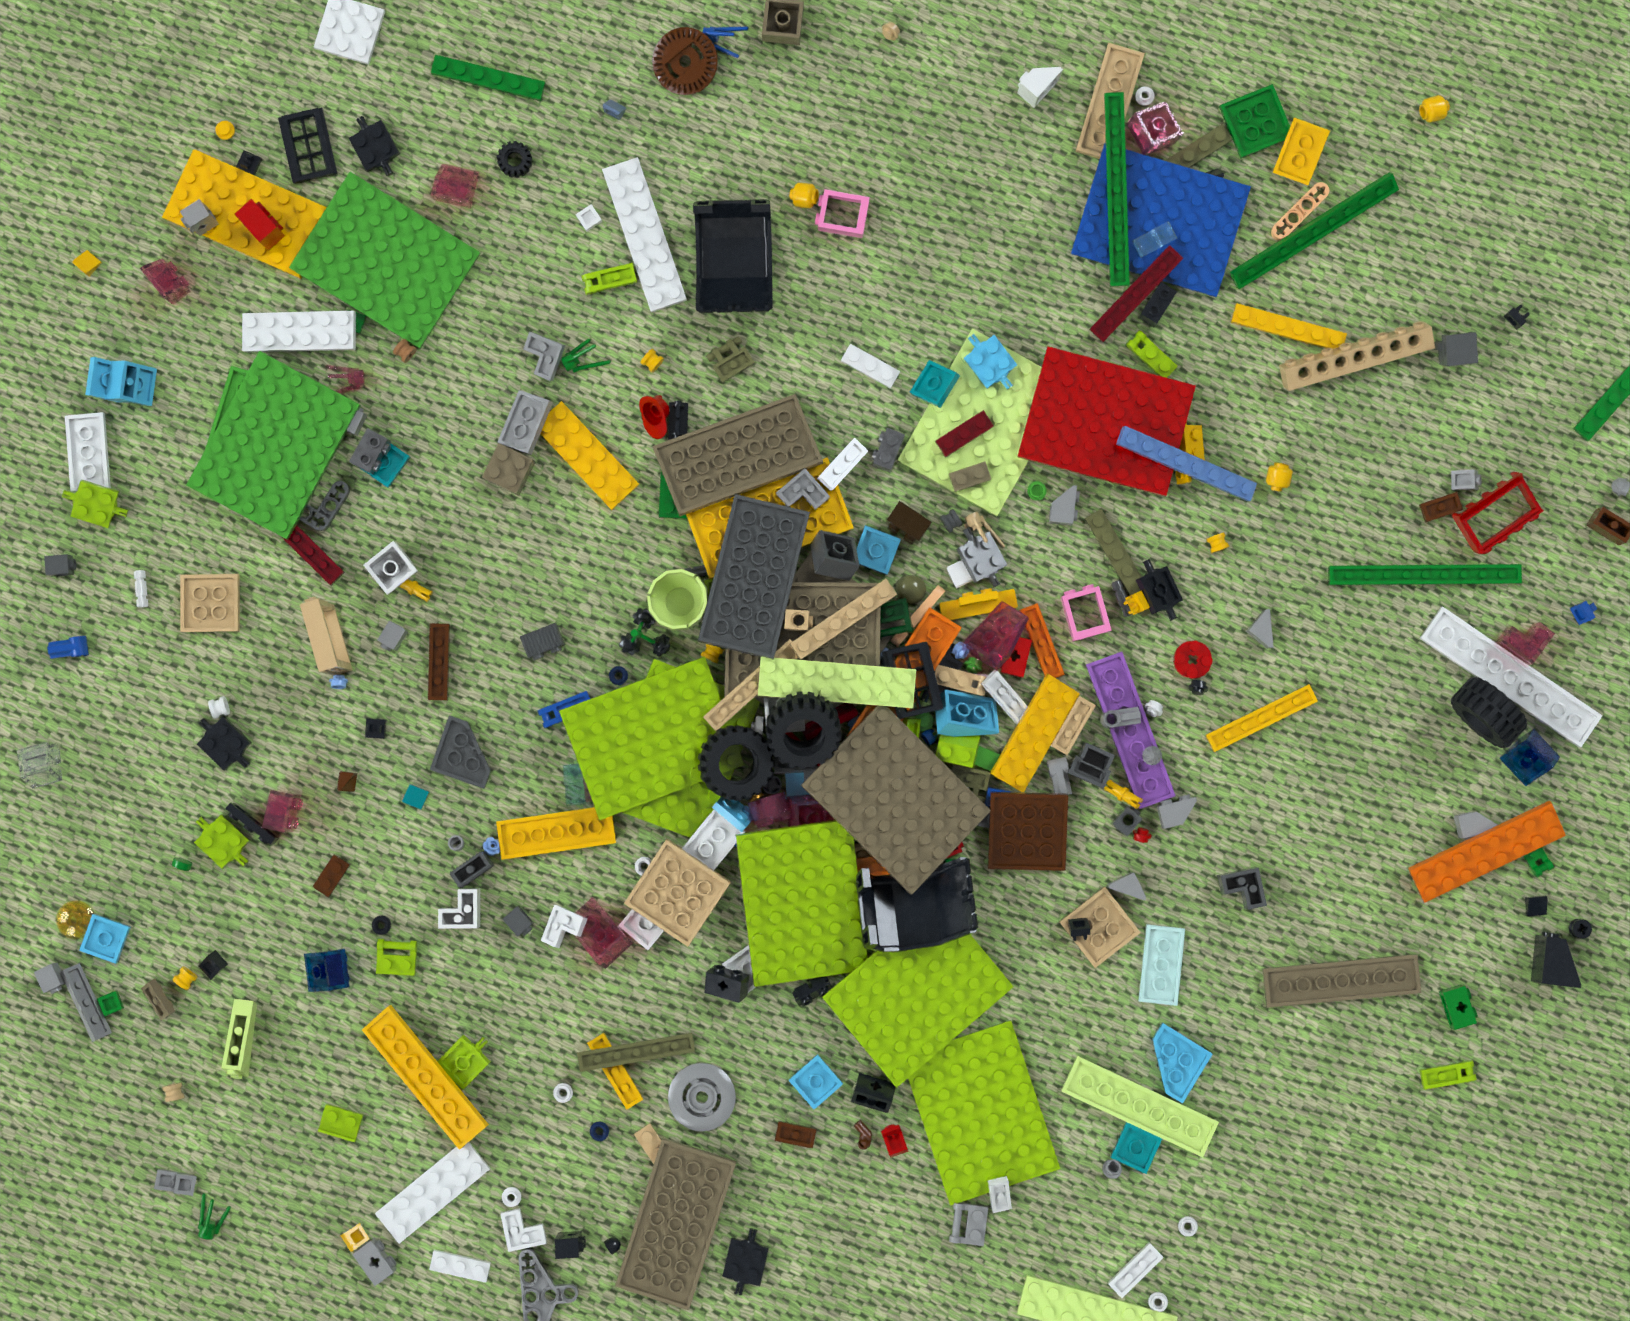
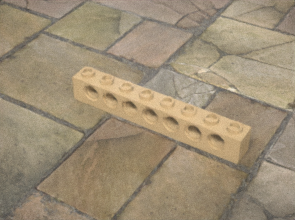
[1279,321,1435,391]

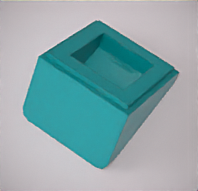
[402,784,429,810]

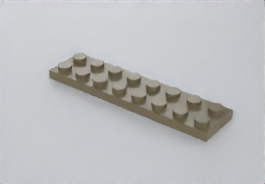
[1262,954,1421,1008]

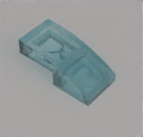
[1132,221,1177,258]
[563,764,586,806]

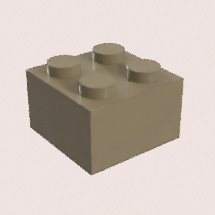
[762,0,804,45]
[482,443,536,496]

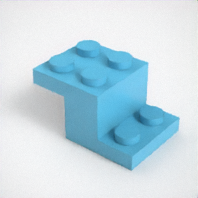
[85,357,157,406]

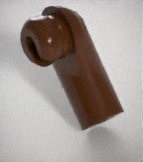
[854,1119,872,1150]

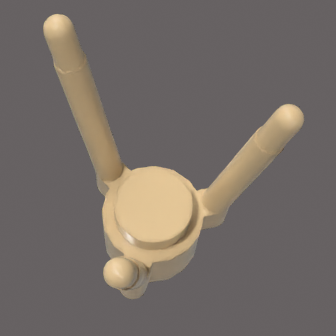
[964,512,1005,548]

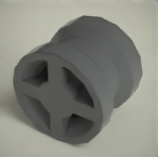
[940,509,963,533]

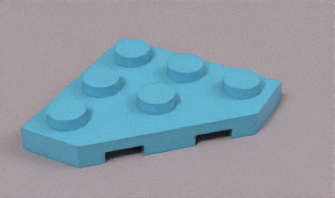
[1152,1023,1213,1104]

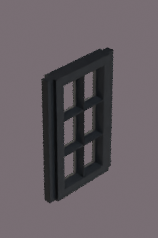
[278,107,338,184]
[882,642,943,719]

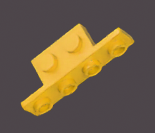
[1175,423,1205,485]
[939,588,1018,620]

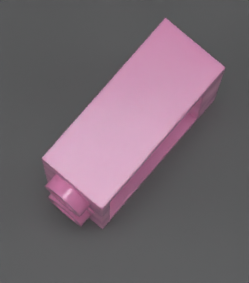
[815,189,870,238]
[1060,584,1112,642]

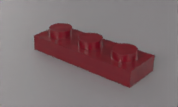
[935,410,994,458]
[802,703,858,741]

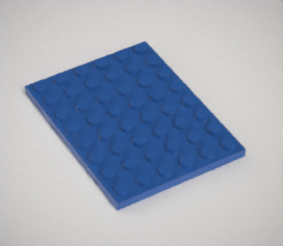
[1071,143,1251,297]

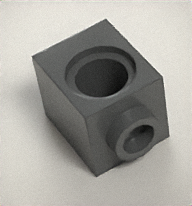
[44,554,76,577]
[1111,806,1142,837]
[502,906,534,937]

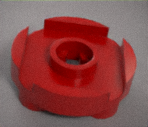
[1173,640,1213,679]

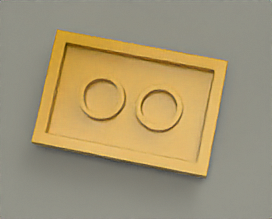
[1272,117,1331,186]

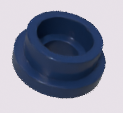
[609,666,628,685]
[590,1121,609,1141]

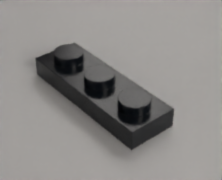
[225,803,279,845]

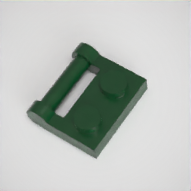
[880,598,914,640]

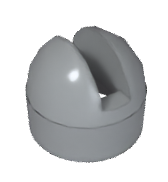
[448,835,465,851]

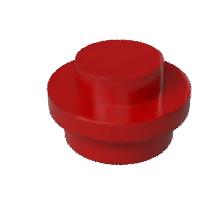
[1132,827,1152,843]

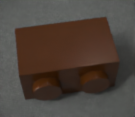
[1586,507,1630,546]

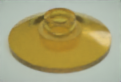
[56,900,94,939]

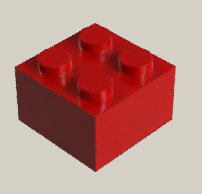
[234,199,285,251]

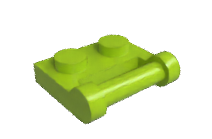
[376,939,417,976]

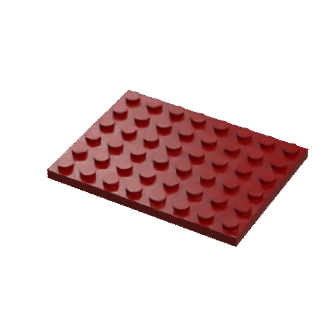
[1017,346,1196,497]

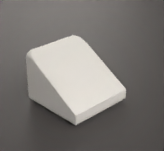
[947,560,973,589]

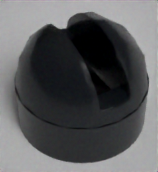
[604,1237,621,1255]

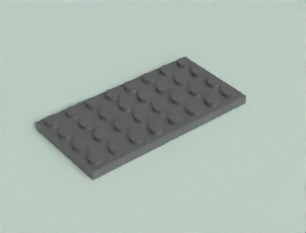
[698,494,810,659]

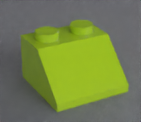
[936,735,981,769]

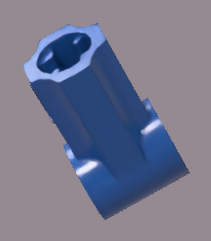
[47,636,89,659]

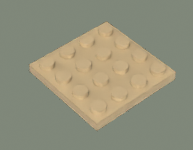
[624,839,731,947]

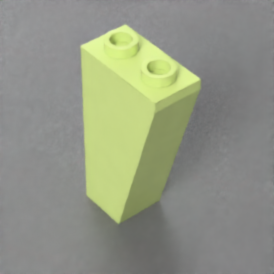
[221,999,257,1079]

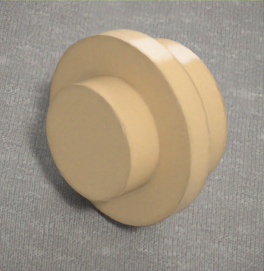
[882,22,900,40]

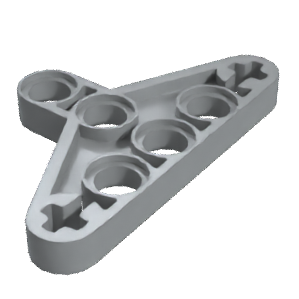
[518,1248,579,1321]

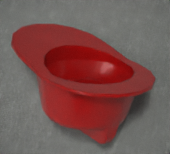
[639,395,670,439]

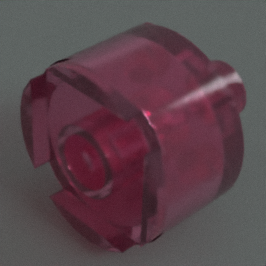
[748,791,791,828]

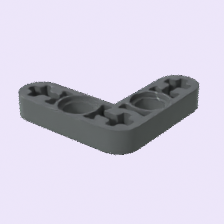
[299,481,350,531]

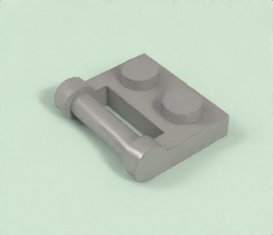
[949,1203,988,1246]

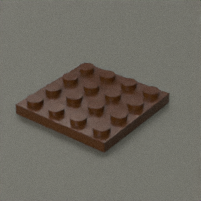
[988,792,1068,871]

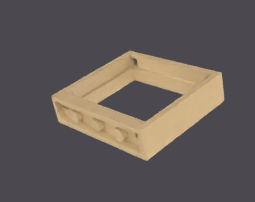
[300,597,353,675]

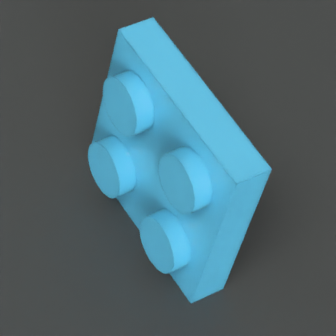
[856,525,901,575]
[712,797,756,832]
[79,914,131,964]
[789,1054,843,1109]

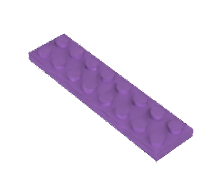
[1086,652,1176,809]

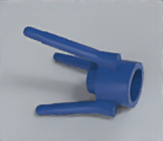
[703,26,749,58]

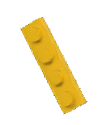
[587,1033,644,1110]

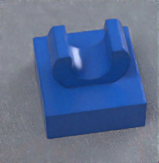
[1570,601,1597,625]

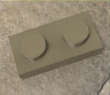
[949,461,991,492]
[141,979,175,1021]

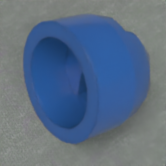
[921,729,937,746]

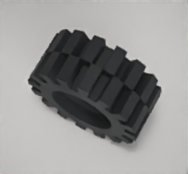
[497,141,532,178]

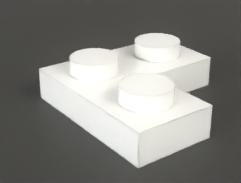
[541,905,588,948]
[500,1208,547,1252]

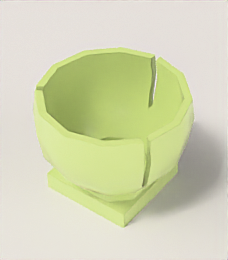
[647,569,708,631]

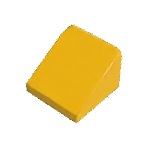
[72,250,102,277]
[340,1223,370,1252]

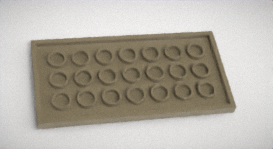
[652,394,823,516]
[615,1137,737,1310]

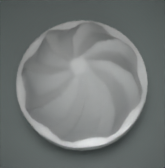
[1612,478,1630,497]
[1142,746,1162,765]
[1102,1159,1122,1179]

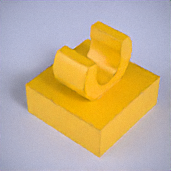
[1123,590,1150,615]

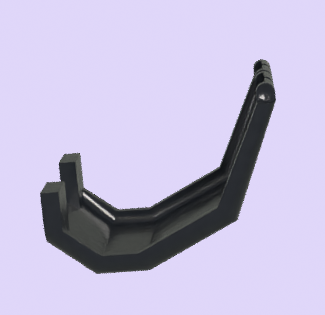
[693,199,773,313]
[856,857,978,952]

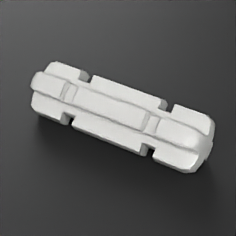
[134,570,148,608]

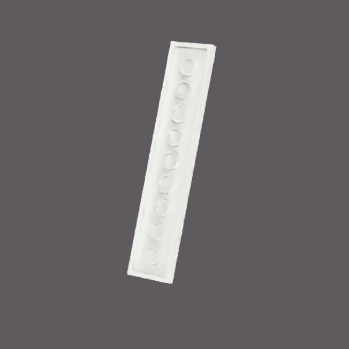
[1419,607,1602,747]

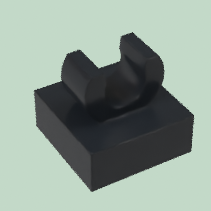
[236,150,262,176]
[1504,305,1530,330]
[365,718,387,739]
[1068,918,1090,941]

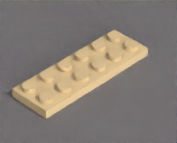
[1075,42,1145,159]

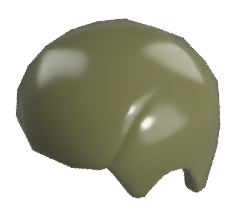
[895,575,926,604]

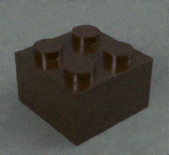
[886,501,932,545]

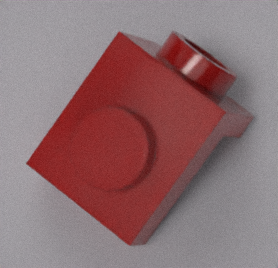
[881,1124,909,1158]

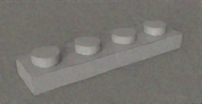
[60,963,112,1042]

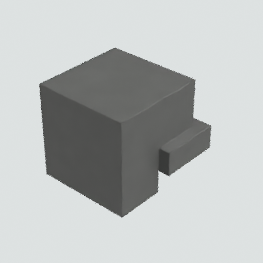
[1434,331,1478,366]
[1068,743,1115,789]

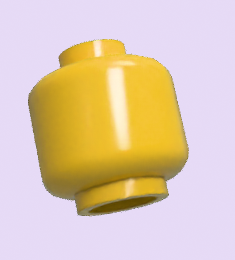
[1419,95,1450,123]
[789,182,819,209]
[1266,462,1293,491]

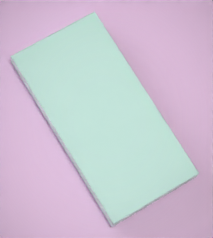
[1138,924,1185,1006]

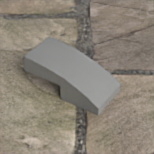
[154,1168,197,1196]

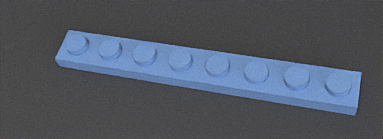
[1116,426,1257,501]

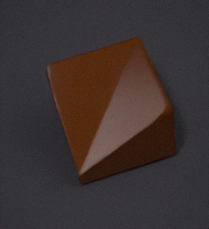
[337,771,358,792]

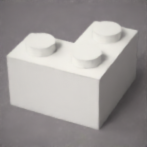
[438,888,480,929]

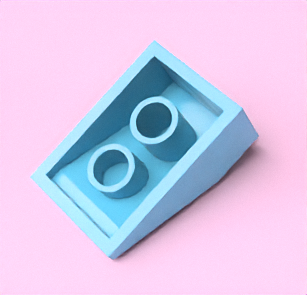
[935,690,999,737]

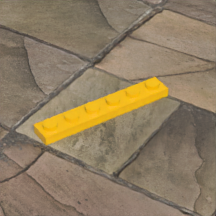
[1231,303,1347,349]
[1205,684,1318,752]

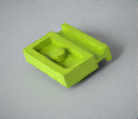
[317,1104,364,1142]

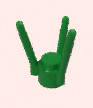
[561,339,611,373]
[198,1193,231,1240]

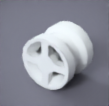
[208,696,230,719]

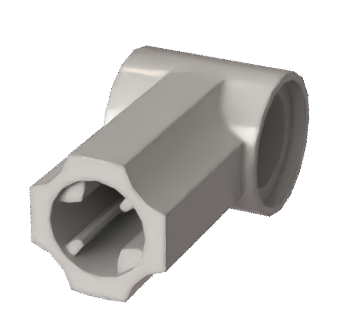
[1100,707,1141,729]
[1046,757,1072,795]

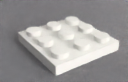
[314,0,385,65]

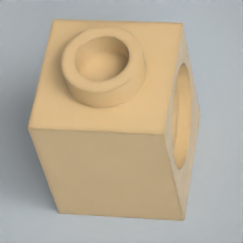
[784,609,813,632]

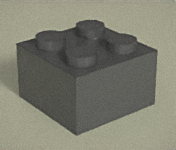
[810,530,860,581]

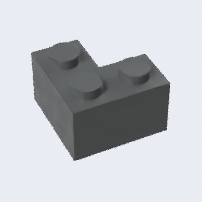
[1217,867,1267,910]

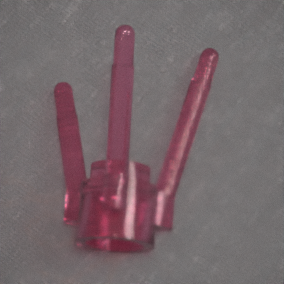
[325,365,365,394]

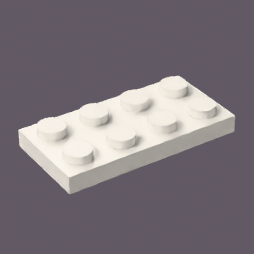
[65,412,111,492]

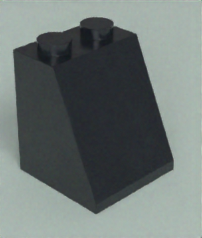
[1531,932,1581,988]

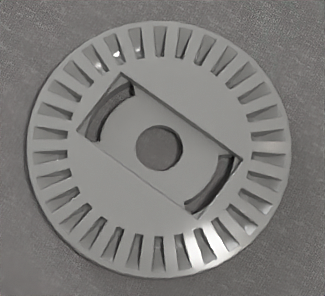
[668,1063,736,1131]

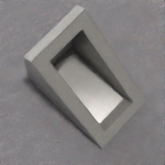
[1246,609,1274,649]
[1106,872,1146,901]

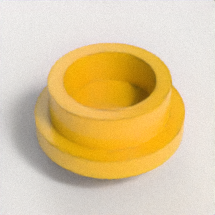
[215,121,235,140]

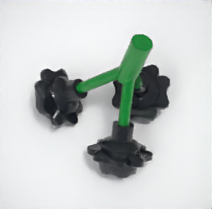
[619,608,670,657]

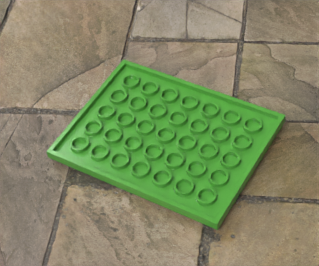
[289,172,481,349]
[186,351,361,540]

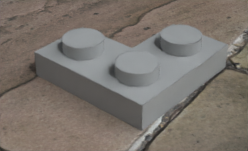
[523,331,565,381]
[776,468,830,510]

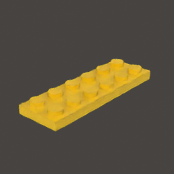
[540,401,640,510]
[990,674,1080,793]
[496,807,617,860]

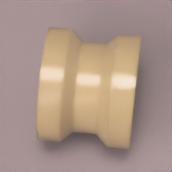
[162,1082,185,1102]

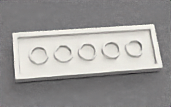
[242,311,356,352]
[375,1142,491,1244]

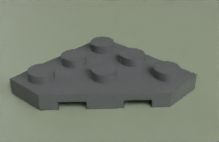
[430,715,491,789]

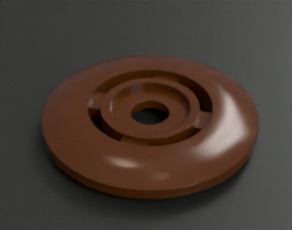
[652,27,718,95]

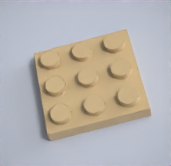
[180,574,240,633]
[1059,886,1141,968]

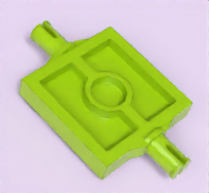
[62,480,128,528]
[194,814,250,869]
[437,1035,491,1090]

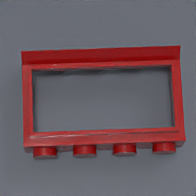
[1451,472,1544,554]

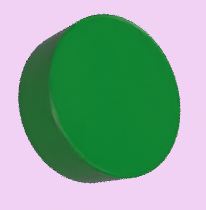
[172,857,193,871]

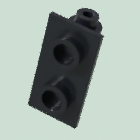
[668,401,688,440]
[792,976,833,1006]

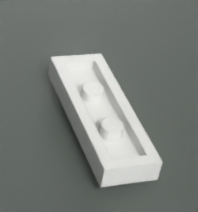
[841,344,900,389]
[817,438,868,491]
[981,670,1028,724]
[1108,1242,1164,1298]
[429,1250,491,1283]

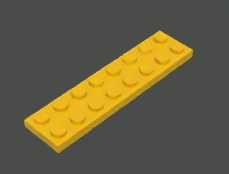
[362,1005,489,1150]

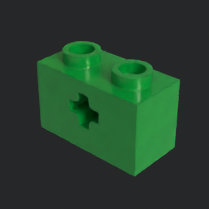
[1439,984,1478,1030]

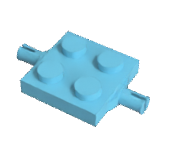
[964,334,1017,390]

